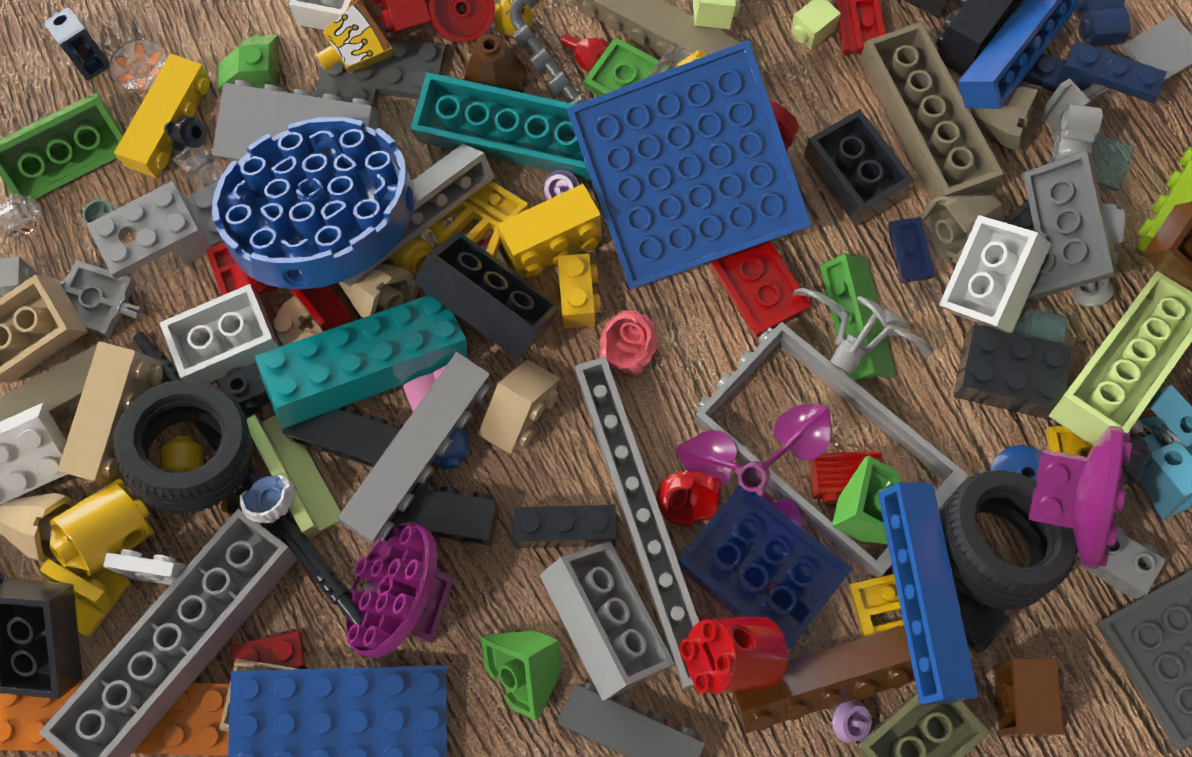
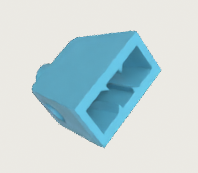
[1139,434,1192,520]

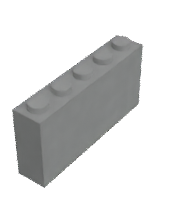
[212,80,379,162]

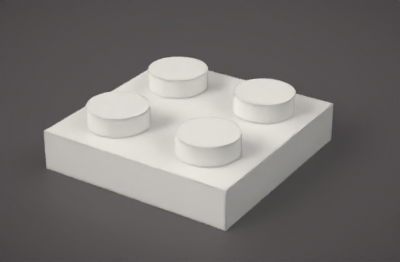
[103,549,187,585]

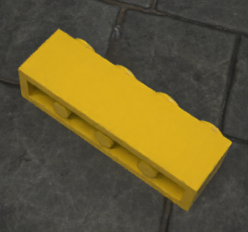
[114,53,211,178]

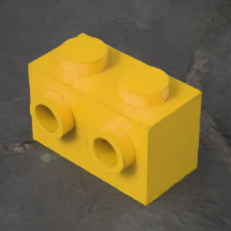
[558,253,601,329]

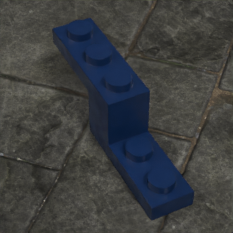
[1022,40,1167,103]

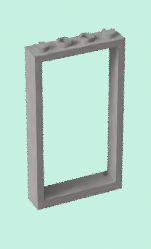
[694,322,968,578]

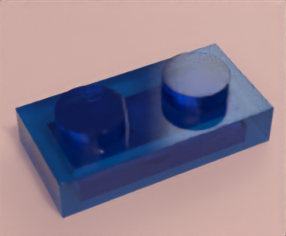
[887,217,935,284]

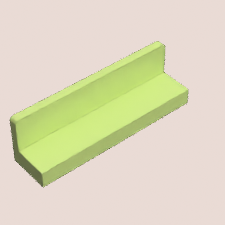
[246,415,341,539]

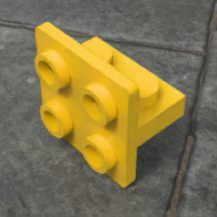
[39,559,130,638]

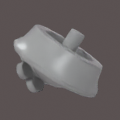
[1072,279,1114,307]

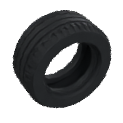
[113,380,253,514]
[939,470,1077,610]

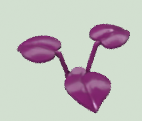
[676,404,831,561]

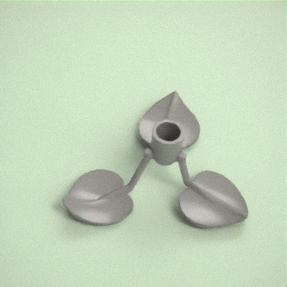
[792,288,933,374]

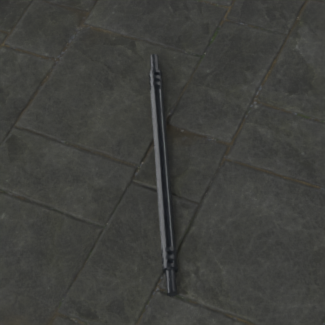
[133,332,364,625]

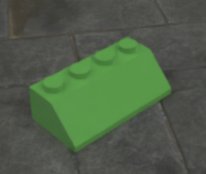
[0,91,124,206]

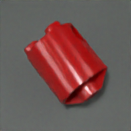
[680,617,788,694]

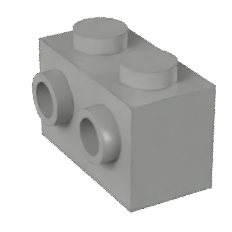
[1075,527,1166,600]

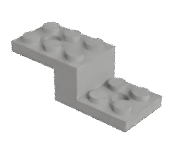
[86,180,224,279]

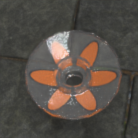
[109,39,167,91]

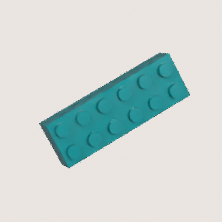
[410,72,592,181]
[254,295,467,429]

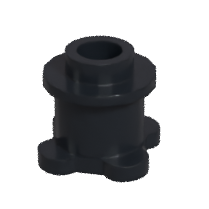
[164,116,207,151]

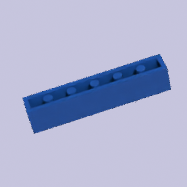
[958,0,1079,109]
[878,482,978,705]

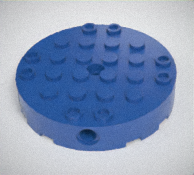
[212,117,415,289]

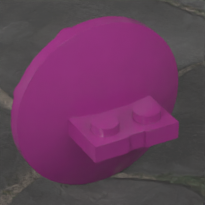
[1028,425,1132,569]
[346,522,455,658]

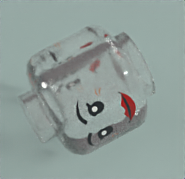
[0,194,42,239]

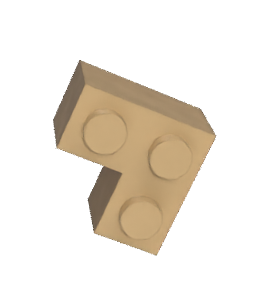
[478,360,560,455]

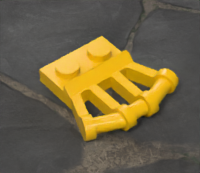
[427,181,528,258]

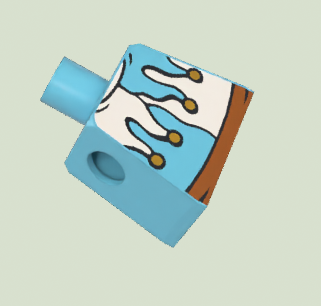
[1131,385,1192,455]

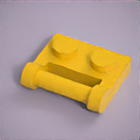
[848,574,904,638]

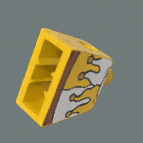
[316,0,393,73]

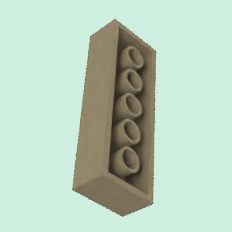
[860,22,1004,200]

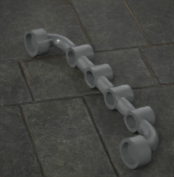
[509,0,585,105]

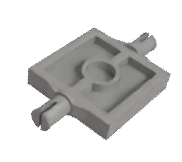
[59,260,144,338]

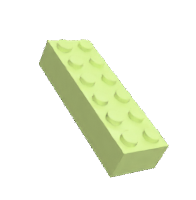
[1049,271,1192,446]

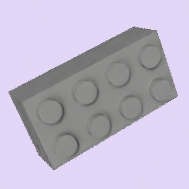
[540,541,675,701]

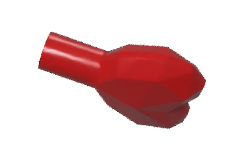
[560,33,609,71]

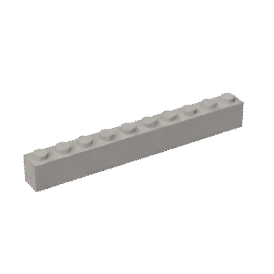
[574,356,699,691]

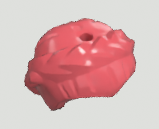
[598,310,659,377]

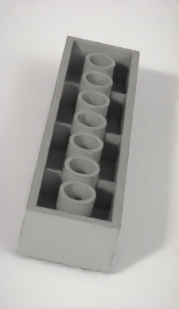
[39,509,298,757]

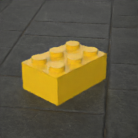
[497,184,602,278]

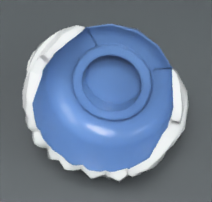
[240,475,295,524]

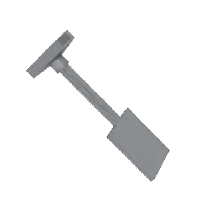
[1035,15,1192,142]

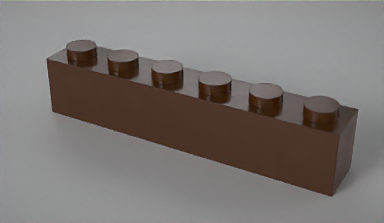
[731,625,915,733]

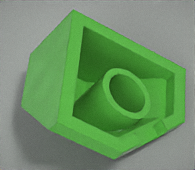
[218,35,279,93]
[832,456,903,544]
[481,630,562,720]

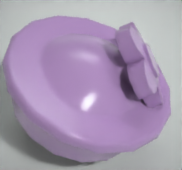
[544,170,580,200]
[832,700,872,743]

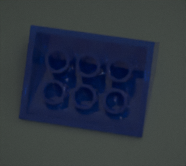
[678,485,853,651]

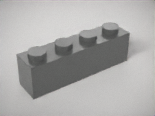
[557,681,705,757]

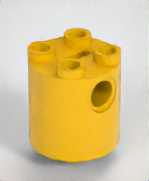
[49,479,155,577]

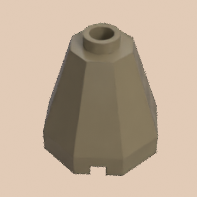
[968,83,1043,151]
[920,193,1003,263]

